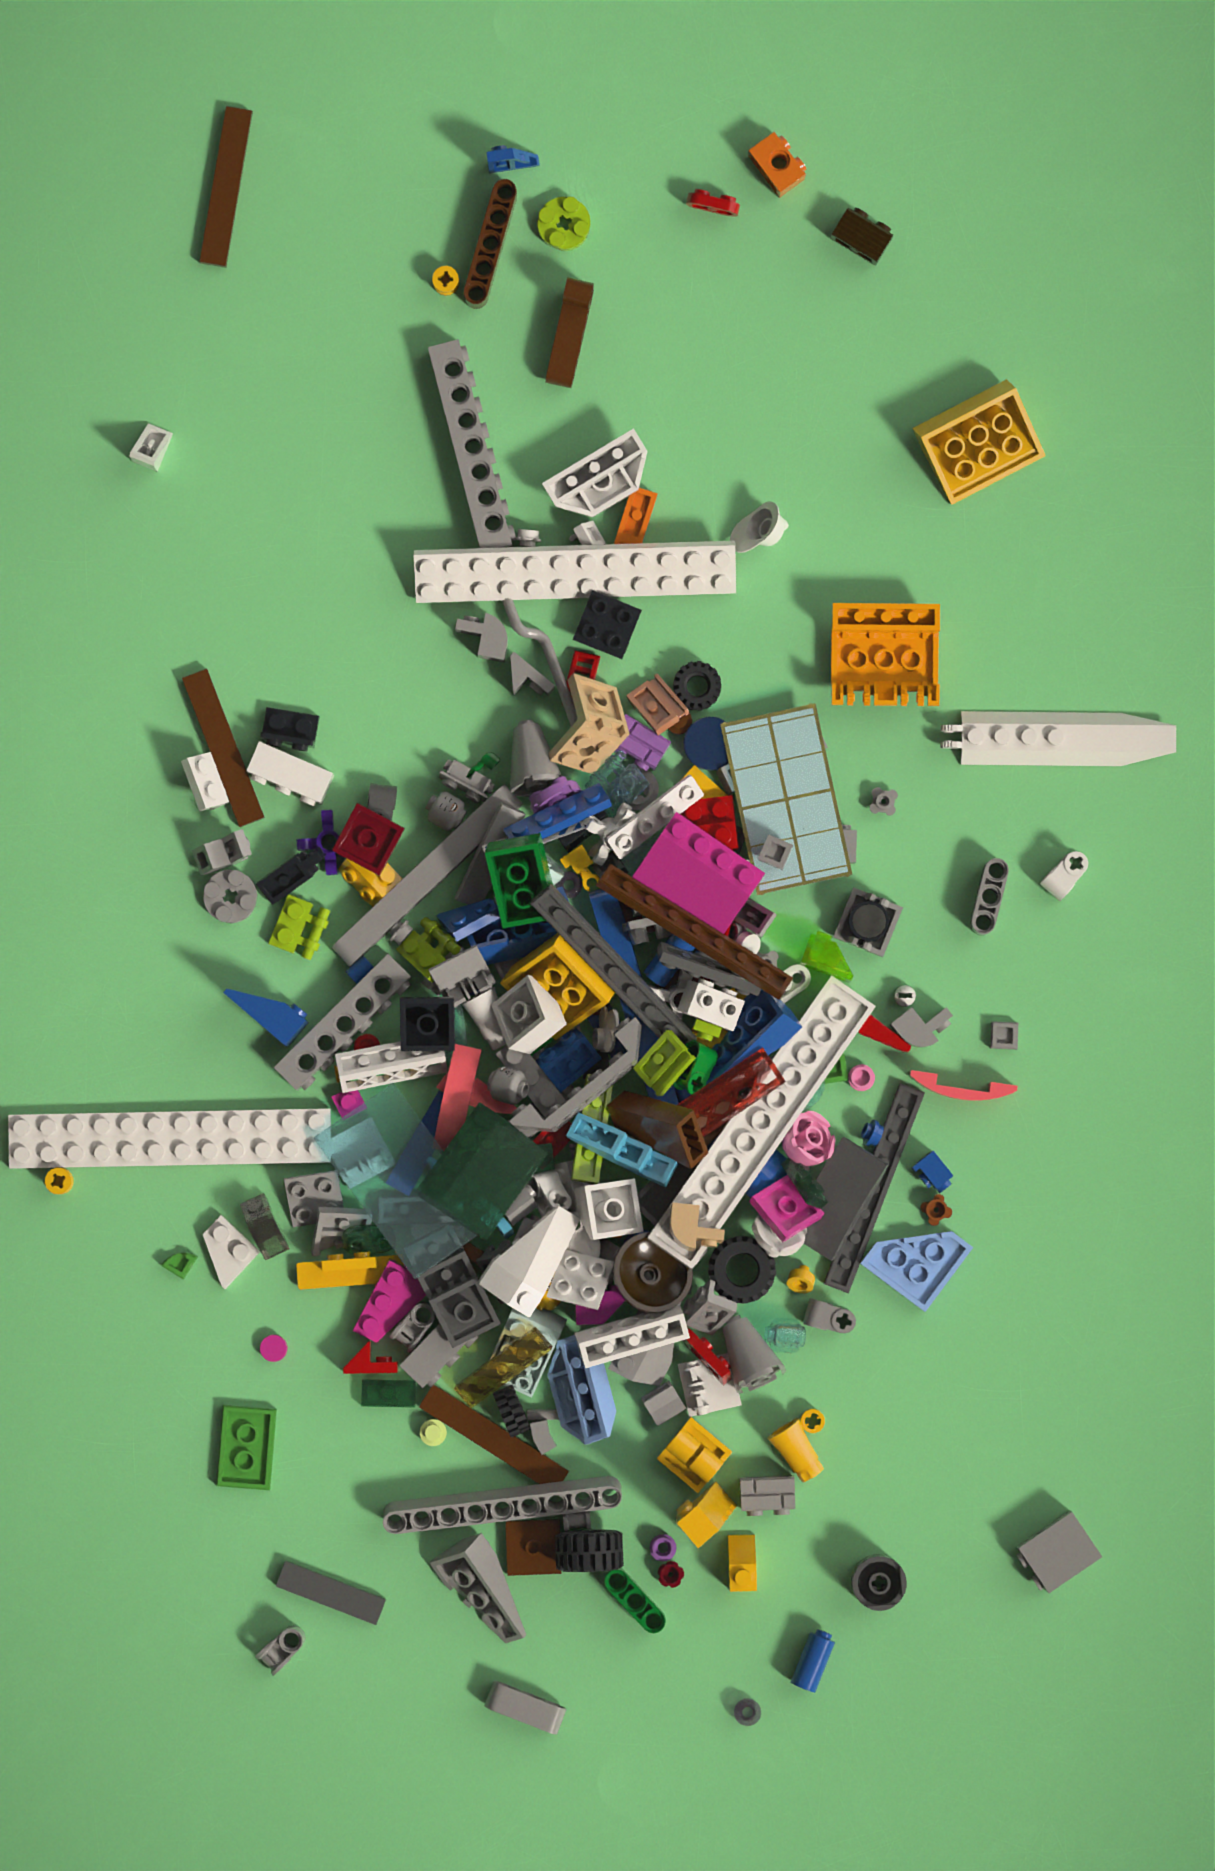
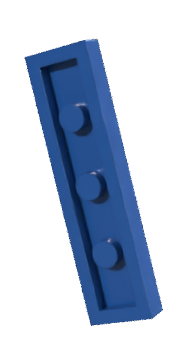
[503,783,612,839]

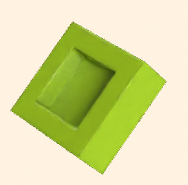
[693,1019,722,1042]

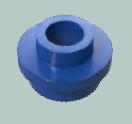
[861,1120,884,1146]

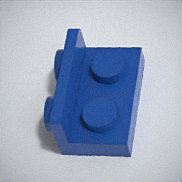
[535,1028,602,1092]

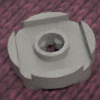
[204,870,258,924]

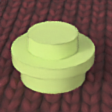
[420,1419,447,1446]

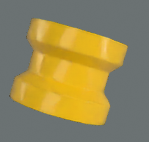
[432,266,459,296]
[45,1168,74,1194]

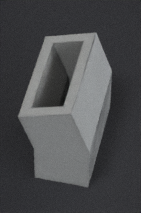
[641,1381,686,1426]
[530,1419,557,1455]

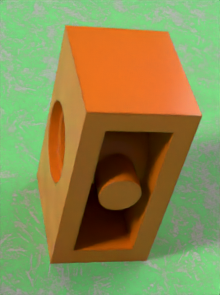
[748,132,807,198]

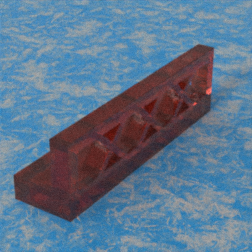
[677,1047,786,1137]

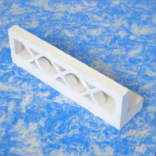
[335,1041,448,1093]

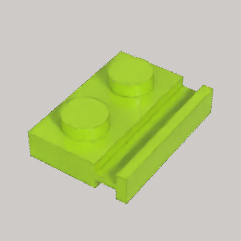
[633,1030,696,1096]

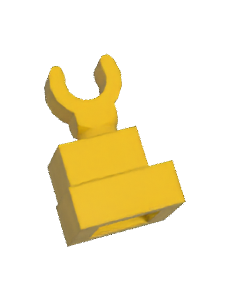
[560,844,600,891]

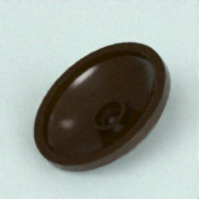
[613,1232,693,1313]

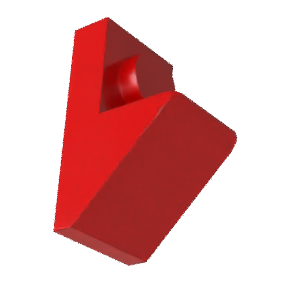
[343,1340,398,1374]

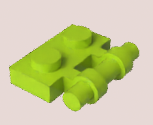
[268,894,330,960]
[396,917,461,983]

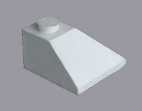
[574,1179,643,1240]

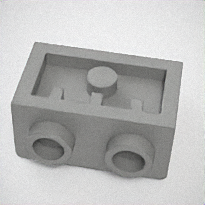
[683,1280,737,1335]

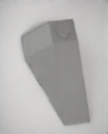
[608,1303,681,1386]

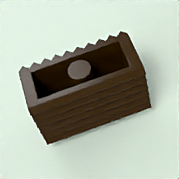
[831,207,893,266]

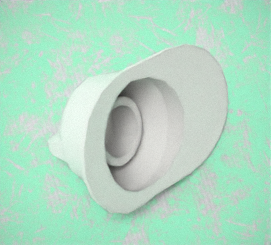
[730,501,789,553]

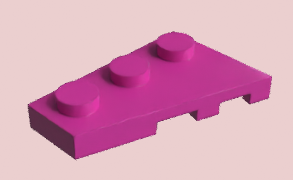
[353,1259,426,1343]

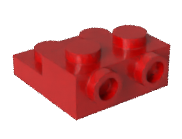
[681,795,739,851]

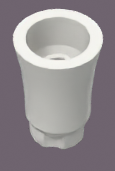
[461,987,506,1050]

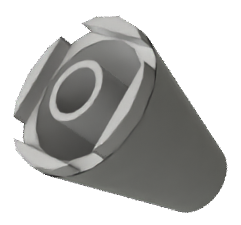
[510,720,562,797]
[723,1315,786,1394]

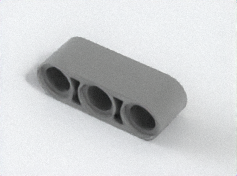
[970,858,1009,935]
[484,1681,567,1735]

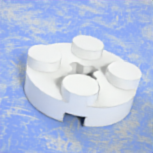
[752,1214,807,1257]

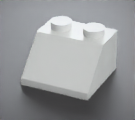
[491,975,567,1054]

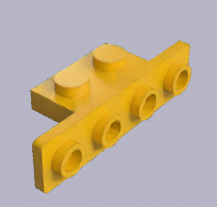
[296,1252,405,1290]

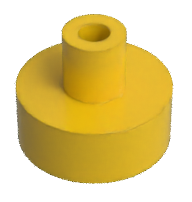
[787,1265,815,1294]

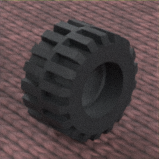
[708,1236,776,1304]
[555,1530,624,1572]

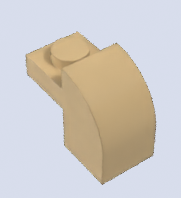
[669,1203,725,1252]

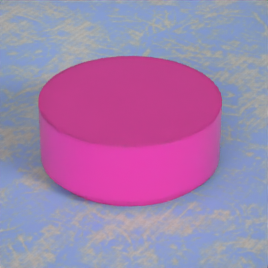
[260,1335,288,1362]

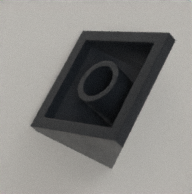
[400,997,456,1051]

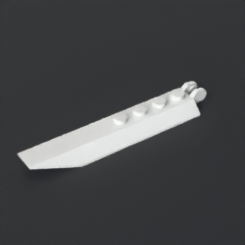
[940,711,1176,766]

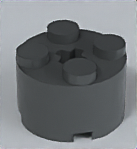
[851,1554,907,1611]

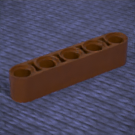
[464,179,517,309]

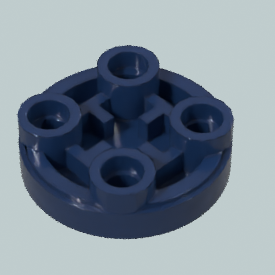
[684,717,729,771]

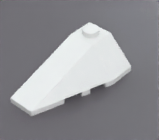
[477,1205,580,1317]

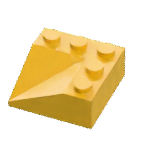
[500,933,615,1040]

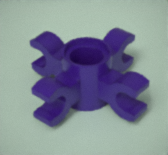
[296,810,339,876]

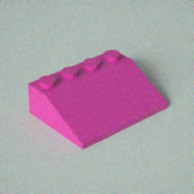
[632,812,765,934]

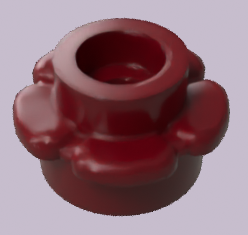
[658,1561,684,1588]

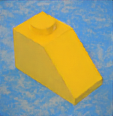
[728,1534,757,1592]

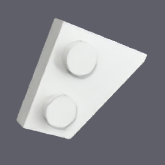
[203,1215,261,1289]

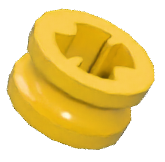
[801,1409,825,1433]

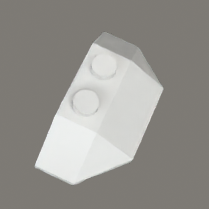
[542,428,647,517]

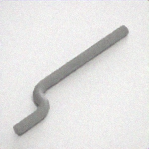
[502,598,578,727]

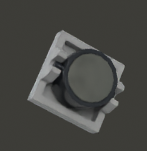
[833,887,903,958]

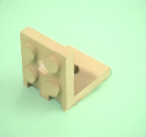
[548,673,630,775]

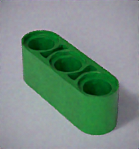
[605,1568,666,1634]

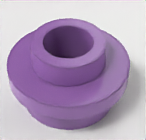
[650,1534,677,1561]

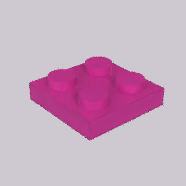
[749,1173,825,1243]

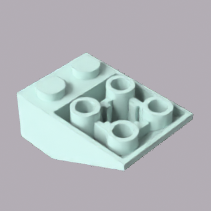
[485,1308,567,1398]

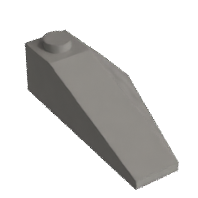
[430,1533,526,1643]

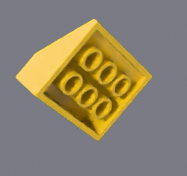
[912,379,1046,505]

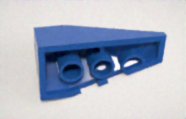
[706,989,802,1090]

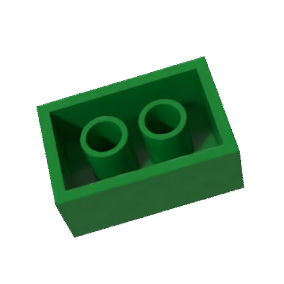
[485,833,553,928]

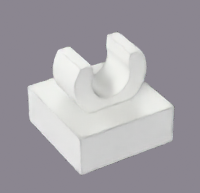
[569,521,606,545]

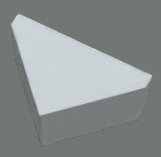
[129,423,173,472]

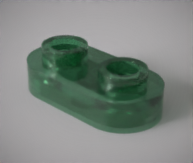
[341,1224,396,1254]

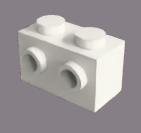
[677,978,745,1031]

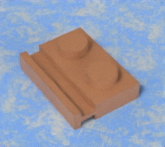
[626,674,689,736]

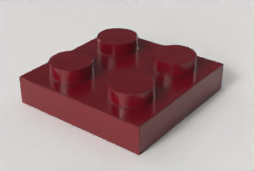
[332,803,405,876]

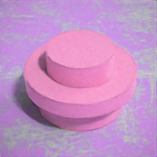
[848,1064,875,1091]

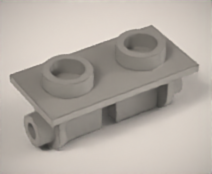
[439,759,495,803]

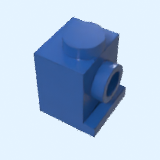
[911,1151,953,1194]

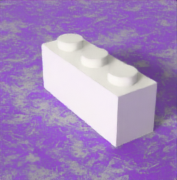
[246,742,334,806]

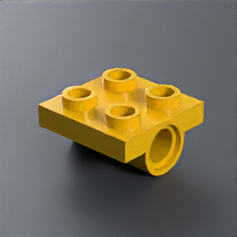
[656,1417,732,1493]

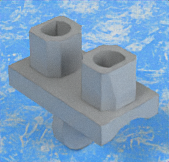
[622,909,672,945]

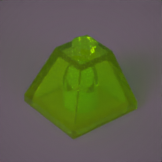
[799,931,853,983]

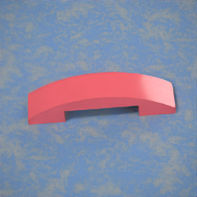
[433,1044,482,1155]
[909,1070,1018,1101]

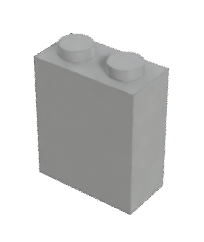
[1016,1510,1102,1593]

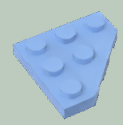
[860,1231,973,1312]

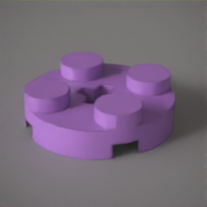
[529,776,582,814]

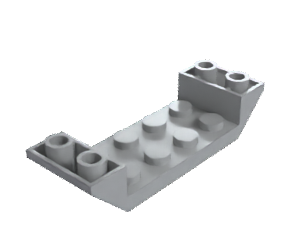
[510,1017,642,1132]

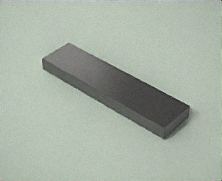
[276,1561,386,1625]

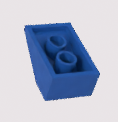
[223,989,309,1047]

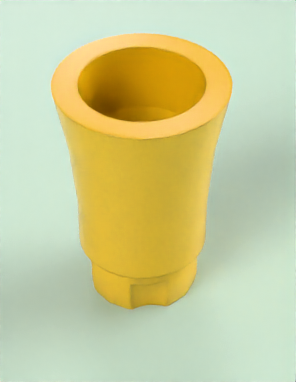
[767,1418,824,1482]

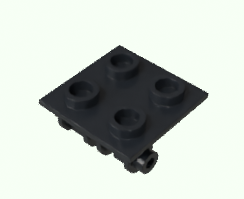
[573,590,642,659]

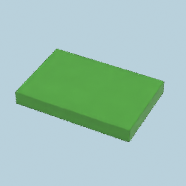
[216,1405,277,1490]

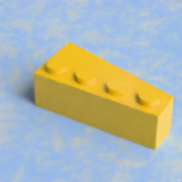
[675,1482,737,1548]

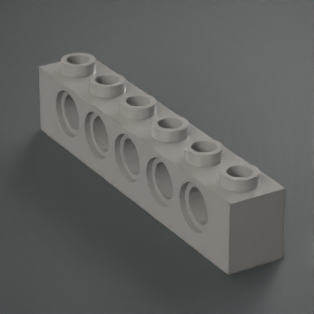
[274,954,412,1091]

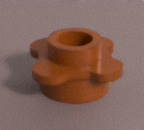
[920,1194,952,1226]

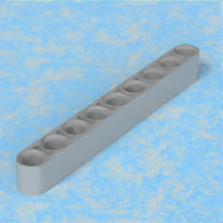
[332,784,523,967]
[383,1476,622,1534]

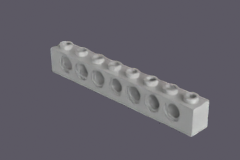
[428,339,516,548]

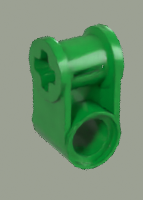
[672,1040,717,1096]

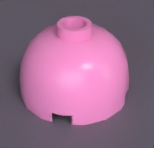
[781,1111,836,1166]

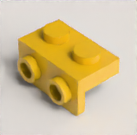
[338,858,403,907]

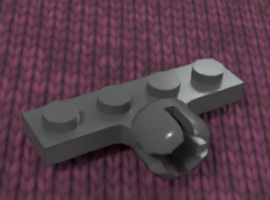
[656,941,761,996]

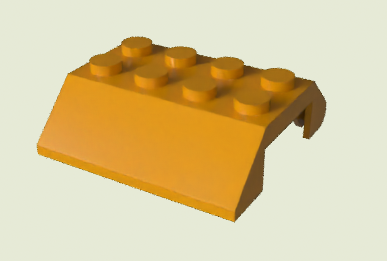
[831,603,940,706]

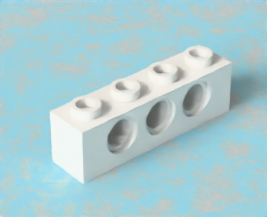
[574,1304,690,1368]

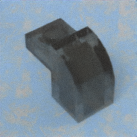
[240,1193,290,1261]

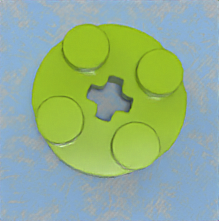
[538,196,591,251]

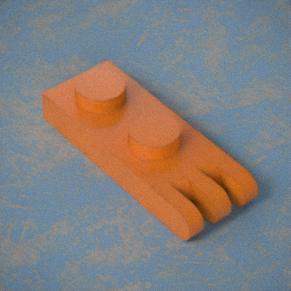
[614,488,658,544]

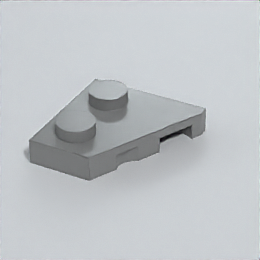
[311,1207,373,1256]

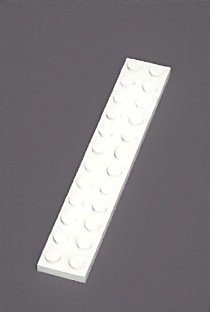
[414,541,736,603]
[647,976,876,1270]
[8,1109,332,1169]

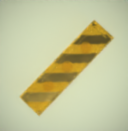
[454,1327,553,1409]

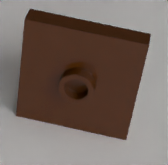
[506,1519,562,1576]

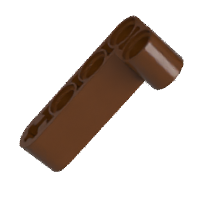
[545,277,594,388]

